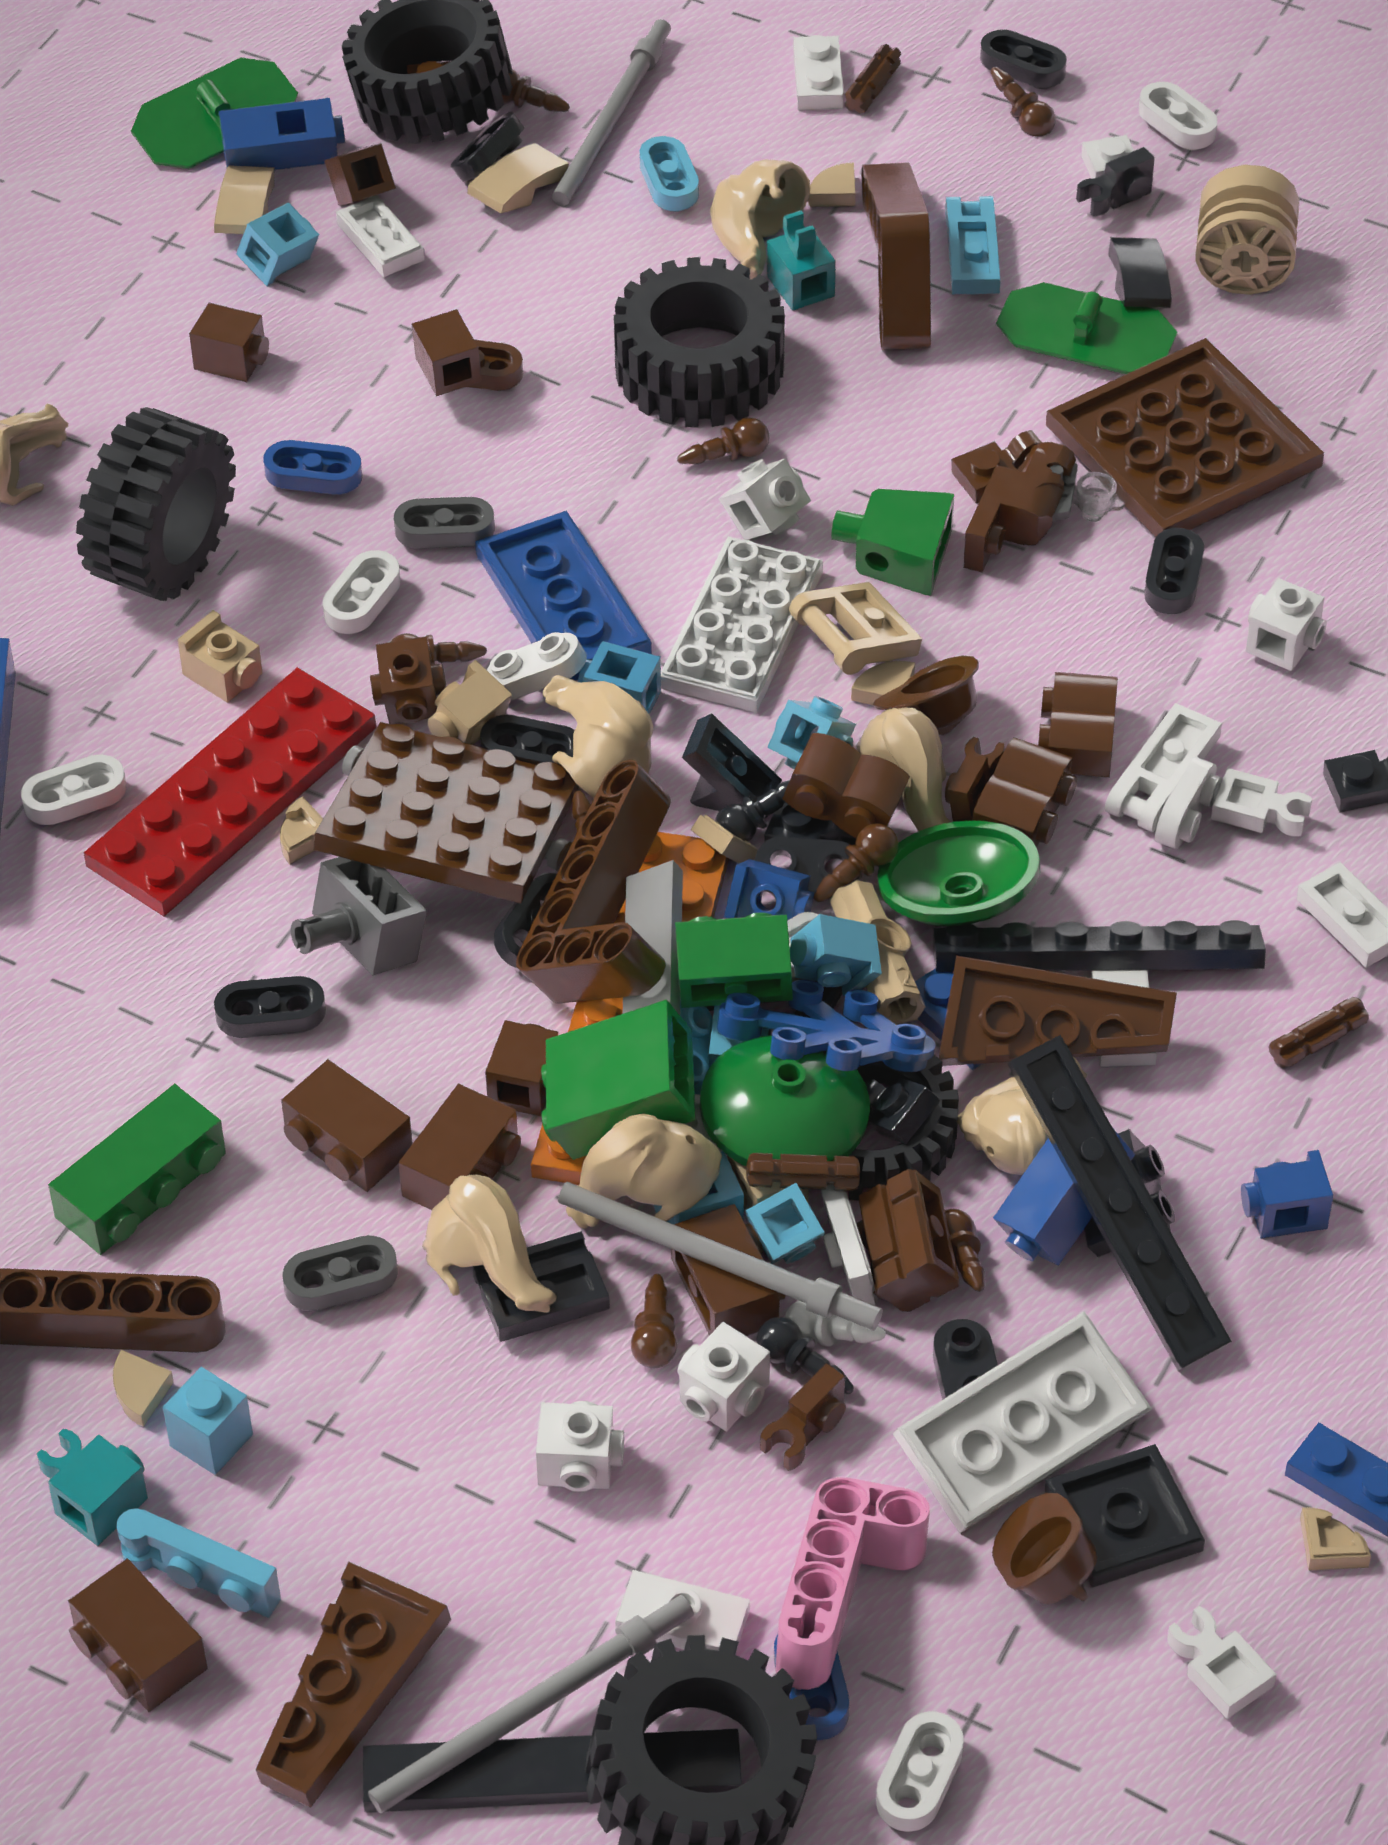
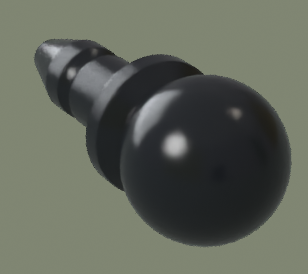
[715,780,790,842]
[756,1317,854,1394]

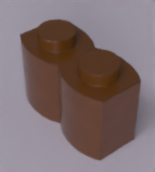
[1038,672,1118,777]
[782,733,910,838]
[973,737,1078,848]

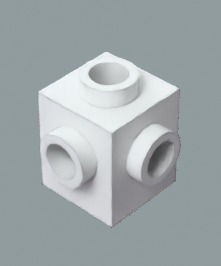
[719,459,812,540]
[1246,578,1327,671]
[677,1322,770,1432]
[536,1401,624,1491]

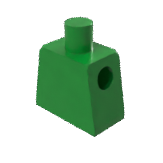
[831,489,954,596]

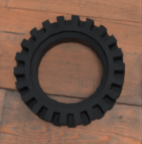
[790,1054,959,1201]

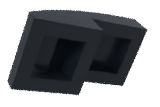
[1108,237,1172,308]

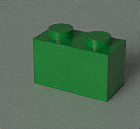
[675,912,793,1008]

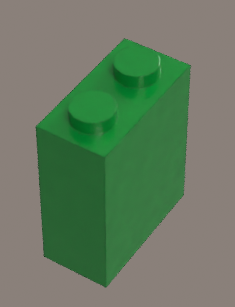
[541,999,695,1160]

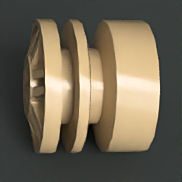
[1195,165,1300,295]

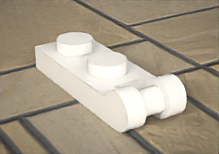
[1105,703,1222,832]

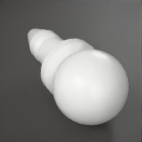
[785,1300,886,1346]

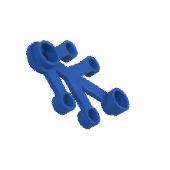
[717,980,936,1072]

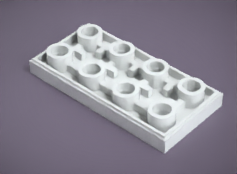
[661,536,823,713]

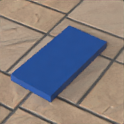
[475,510,652,681]

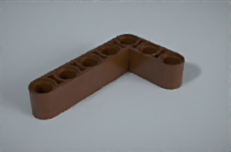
[861,162,931,350]
[516,760,671,1003]
[0,1268,226,1353]

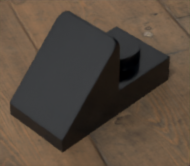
[682,713,782,818]

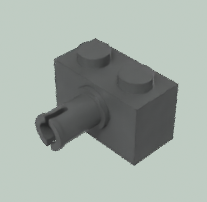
[291,857,427,976]

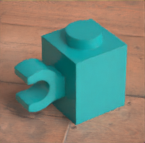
[767,210,836,311]
[36,1429,148,1546]

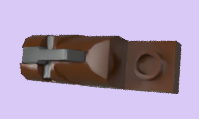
[963,442,1078,573]

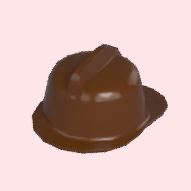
[873,655,979,735]
[992,1493,1097,1605]

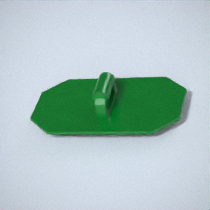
[131,57,298,169]
[996,282,1178,374]

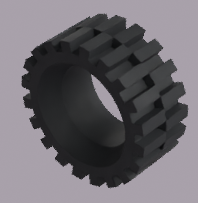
[342,0,512,143]
[614,257,785,428]
[76,407,236,601]
[585,1635,817,1845]

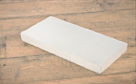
[893,1311,1152,1534]

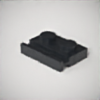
[472,1231,610,1342]

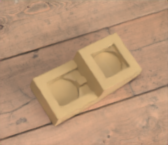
[467,143,569,213]
[214,166,275,234]

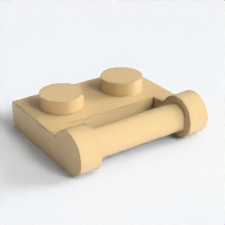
[789,582,923,675]

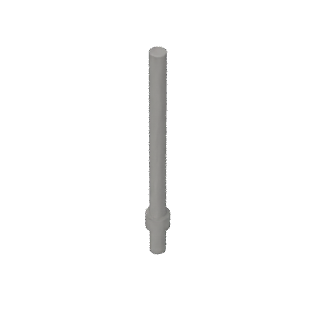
[552,19,671,206]
[558,1182,883,1331]
[368,1595,694,1813]

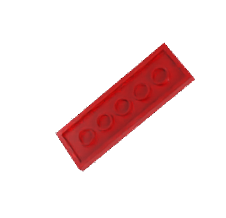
[84,667,376,917]

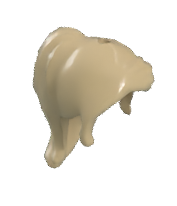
[710,159,811,280]
[0,404,69,506]
[543,675,653,797]
[856,707,951,831]
[957,1057,1087,1175]
[566,1114,722,1229]
[422,1175,557,1312]

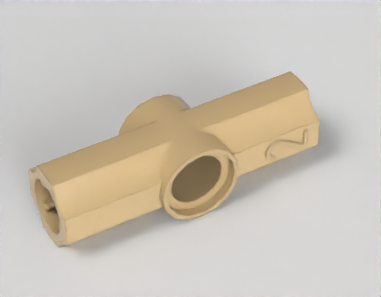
[830,880,925,1025]

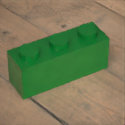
[48,1083,226,1255]

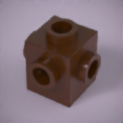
[370,636,447,724]

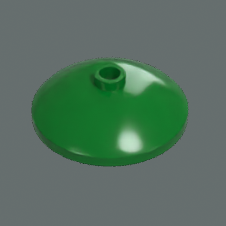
[877,821,1041,926]
[699,1035,870,1167]

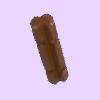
[845,44,901,114]
[1269,997,1369,1068]
[746,1153,860,1191]

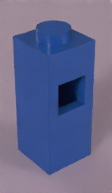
[219,98,345,170]
[993,1127,1135,1266]

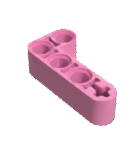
[776,1477,930,1689]

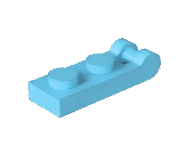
[945,196,1000,295]
[117,1508,281,1618]

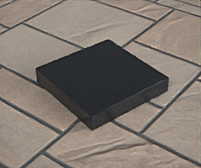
[1044,1444,1205,1588]

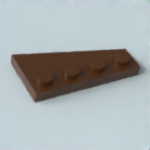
[939,956,1177,1066]
[255,1561,451,1808]

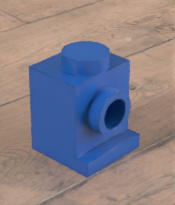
[724,859,814,921]
[1241,1150,1334,1239]

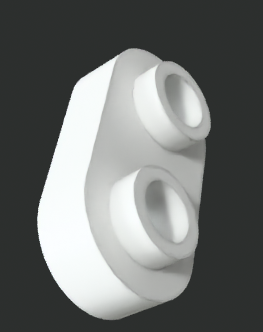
[1139,82,1218,150]
[323,550,401,634]
[487,632,587,700]
[21,754,126,825]
[1155,757,1222,849]
[876,1711,964,1831]

